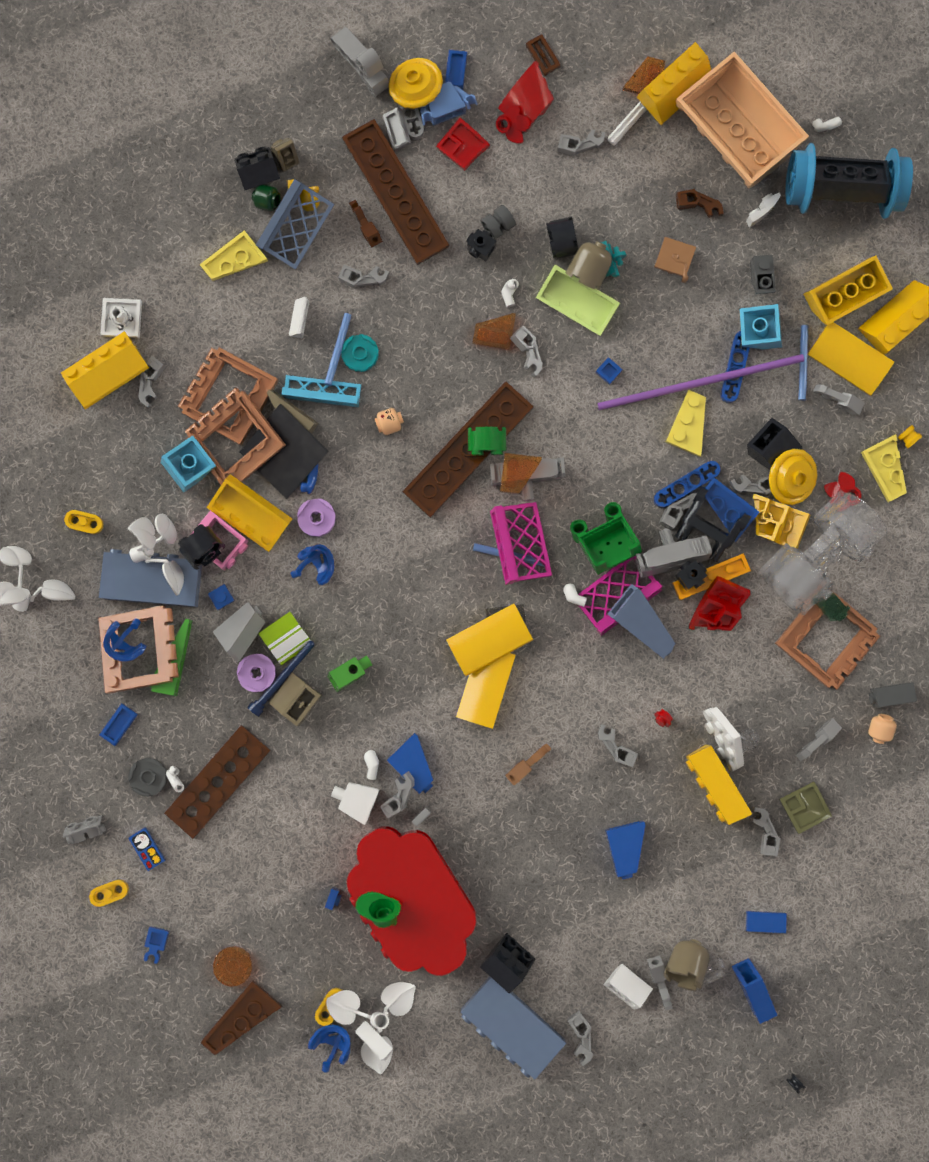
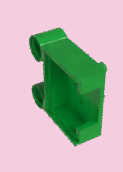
[570,502,642,575]

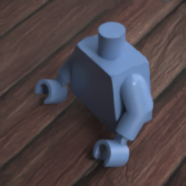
[420,82,478,126]

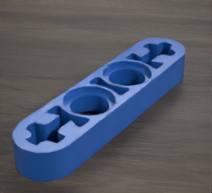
[721,331,750,403]
[654,461,720,508]

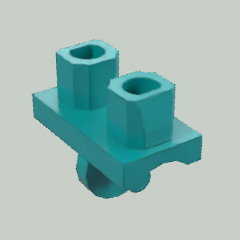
[601,241,627,278]

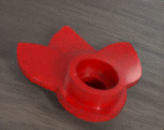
[496,105,532,143]
[824,472,862,510]

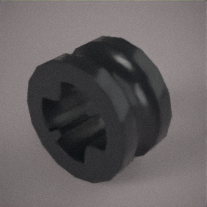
[786,1074,806,1094]

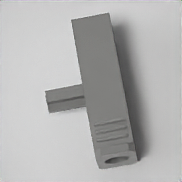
[490,457,565,501]
[635,528,712,578]

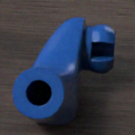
[300,464,318,494]

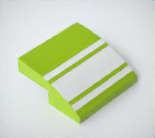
[258,612,311,666]

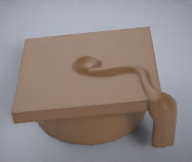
[654,237,696,283]

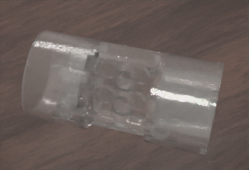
[759,490,888,615]

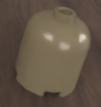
[565,241,612,290]
[664,939,710,991]

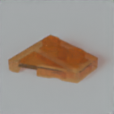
[623,56,665,94]
[472,313,516,350]
[500,453,542,494]

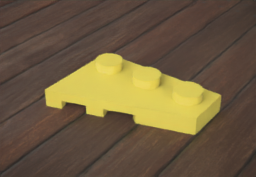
[200,230,268,281]
[666,390,706,457]
[861,434,907,502]

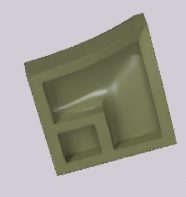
[779,781,832,834]

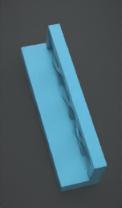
[281,375,361,407]

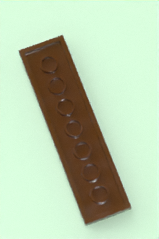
[342,119,449,265]
[402,381,534,518]

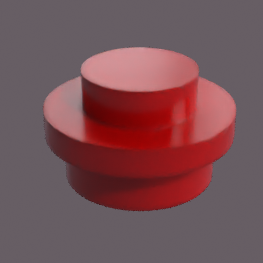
[654,709,673,727]

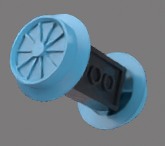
[785,143,913,219]

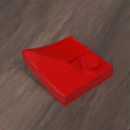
[436,118,490,171]

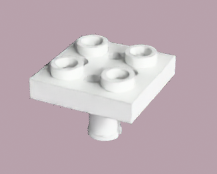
[100,298,142,339]

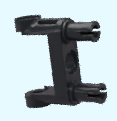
[674,487,751,562]

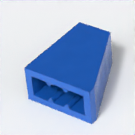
[387,733,434,794]
[605,820,645,879]
[731,958,778,1024]

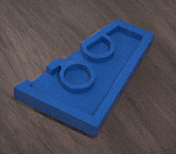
[705,477,759,542]

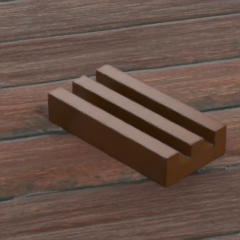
[526,34,561,76]

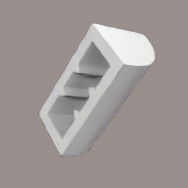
[604,964,653,1010]

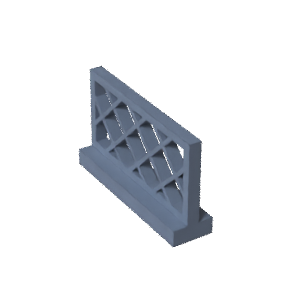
[256,179,335,270]

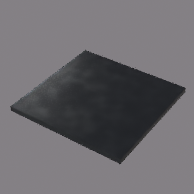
[240,404,329,499]

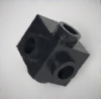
[466,229,497,262]
[675,560,707,591]

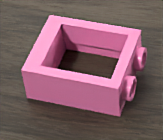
[192,510,249,571]

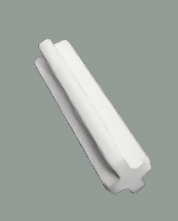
[608,102,647,146]

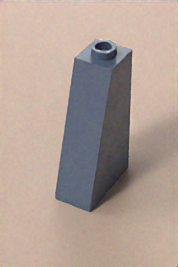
[608,584,676,659]

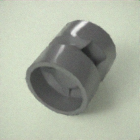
[481,205,516,240]

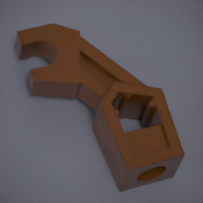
[676,189,724,218]
[349,199,383,248]

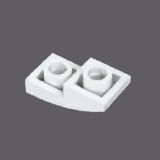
[746,193,781,228]

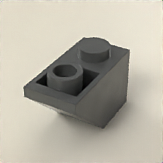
[750,255,776,294]

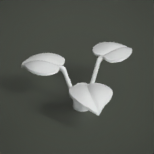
[128,513,184,596]
[0,546,75,612]
[326,982,416,1074]

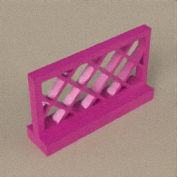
[490,502,552,585]
[578,556,663,636]

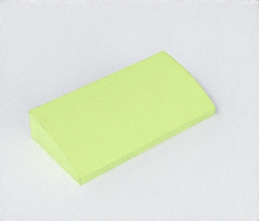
[536,265,620,336]

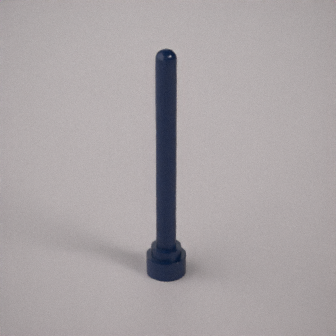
[247,641,315,717]

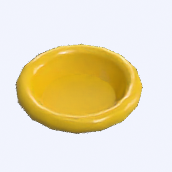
[388,58,443,109]
[769,449,818,505]

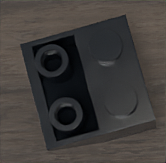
[234,147,280,191]
[747,418,802,470]
[480,933,536,994]

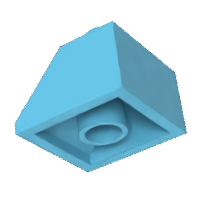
[740,304,782,349]
[161,435,216,492]

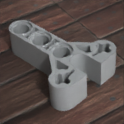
[330,27,389,97]

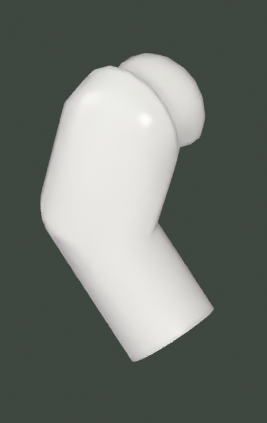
[563,583,587,607]
[166,766,184,792]

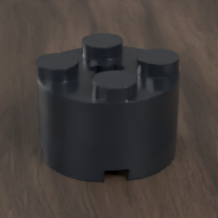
[546,216,578,259]
[178,524,225,570]

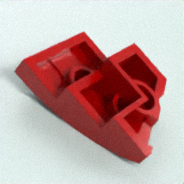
[498,61,554,132]
[689,576,751,631]

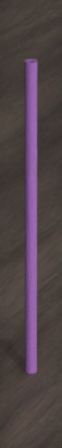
[597,354,804,410]

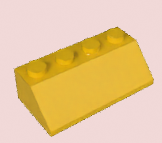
[637,42,711,125]
[803,255,893,325]
[858,280,929,355]
[61,331,149,410]
[686,745,752,825]

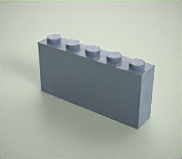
[99,549,202,607]
[461,976,566,1079]

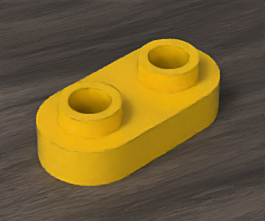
[64,510,104,534]
[89,879,129,907]
[315,988,343,1026]

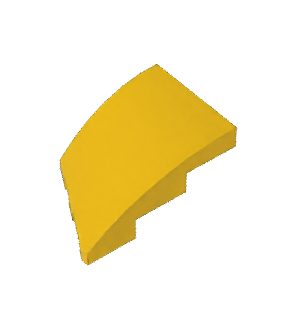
[753,494,811,551]

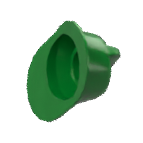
[356,892,401,928]

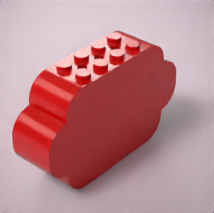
[347,826,476,976]

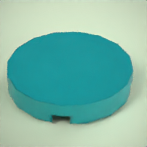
[341,334,379,372]

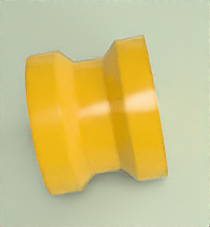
[897,425,922,449]

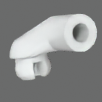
[812,117,842,132]
[501,279,519,308]
[364,750,379,780]

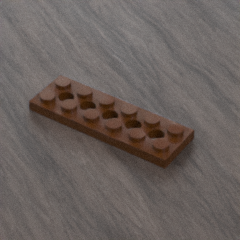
[164,725,271,839]

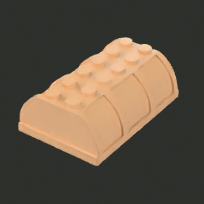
[676,51,809,188]

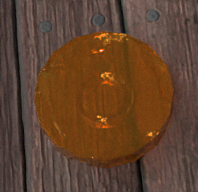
[213,946,253,987]

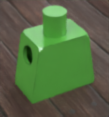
[327,656,372,693]

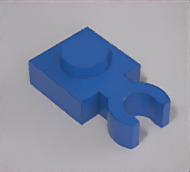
[144,926,169,964]

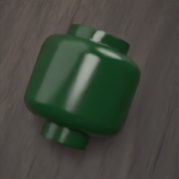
[252,185,281,211]

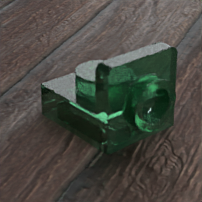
[816,591,850,622]

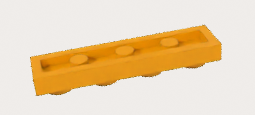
[672,553,751,601]

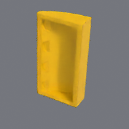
[808,322,894,396]
[206,474,293,552]
[446,604,534,676]
[456,653,516,729]

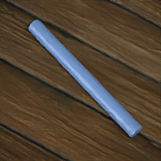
[324,313,352,386]
[798,325,809,401]
[473,543,545,567]

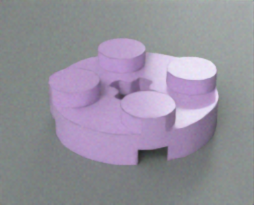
[297,499,336,537]
[237,654,276,692]

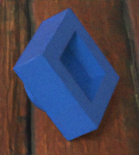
[595,357,623,385]
[208,584,235,611]
[325,887,342,910]

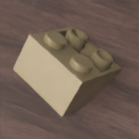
[269,672,323,726]

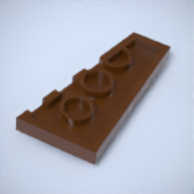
[200,980,282,1055]

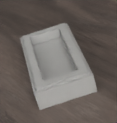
[383,107,411,151]
[411,806,431,826]

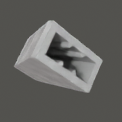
[213,602,265,663]

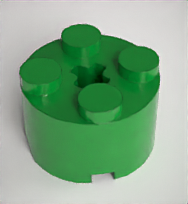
[468,427,507,456]

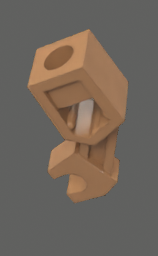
[505,743,551,786]

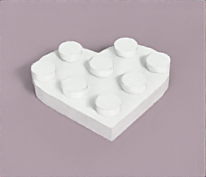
[703,707,744,772]

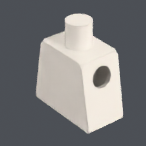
[331,782,380,825]

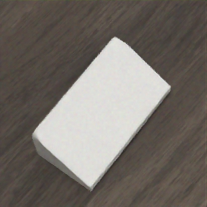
[289,297,309,338]
[355,1021,393,1060]

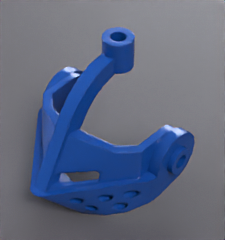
[290,544,334,585]
[103,619,147,662]
[308,1025,350,1073]

